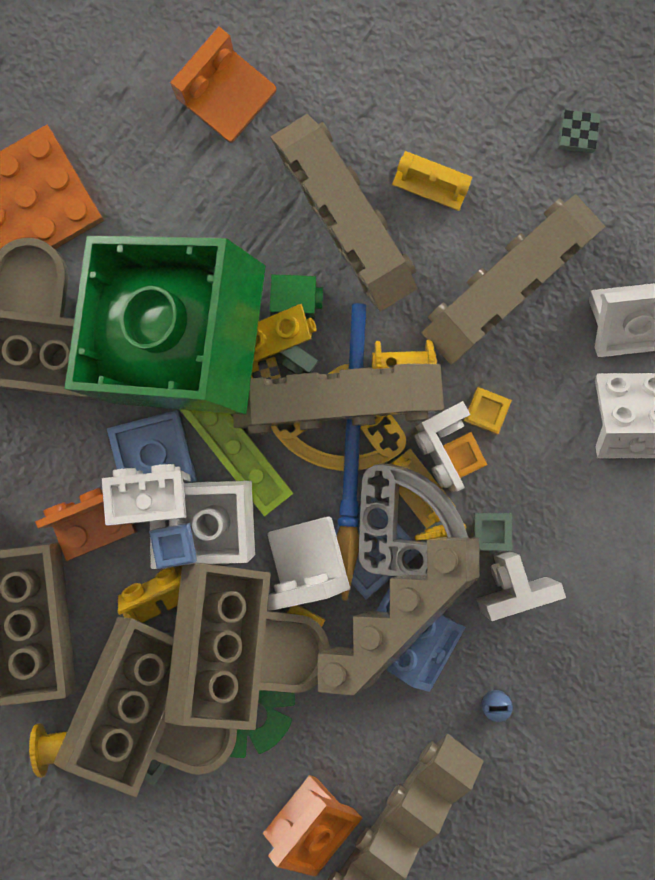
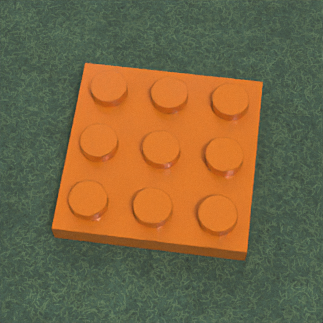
[0,124,104,249]

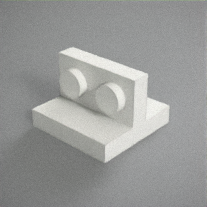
[589,283,655,357]
[476,551,566,621]

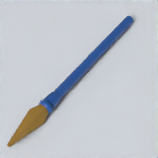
[336,303,366,601]

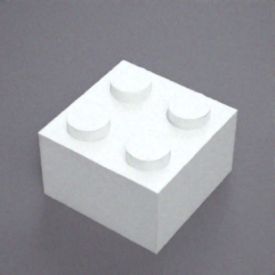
[169,481,255,564]

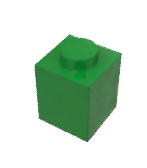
[270,274,323,319]

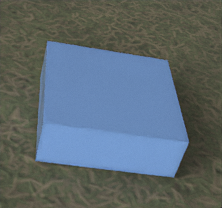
[149,523,197,569]

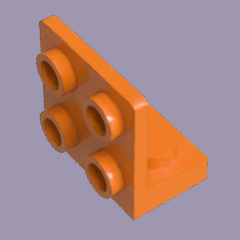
[170,26,277,143]
[35,488,137,561]

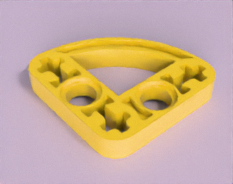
[271,364,406,471]

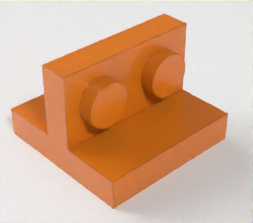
[262,775,362,877]

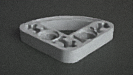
[358,463,468,576]

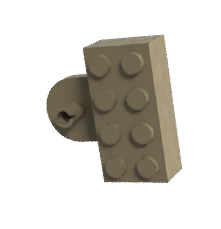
[0,238,97,400]
[0,543,77,706]
[164,563,330,730]
[53,617,237,797]

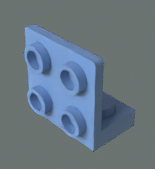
[376,587,466,692]

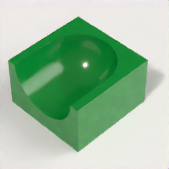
[64,236,266,415]

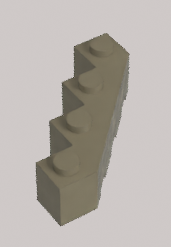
[270,114,418,312]
[421,194,606,365]
[233,364,444,435]
[318,537,479,695]
[327,734,484,880]

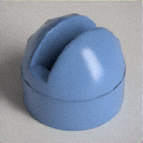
[482,690,513,722]

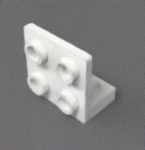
[595,373,655,458]
[414,401,470,491]
[102,464,191,526]
[267,516,350,611]

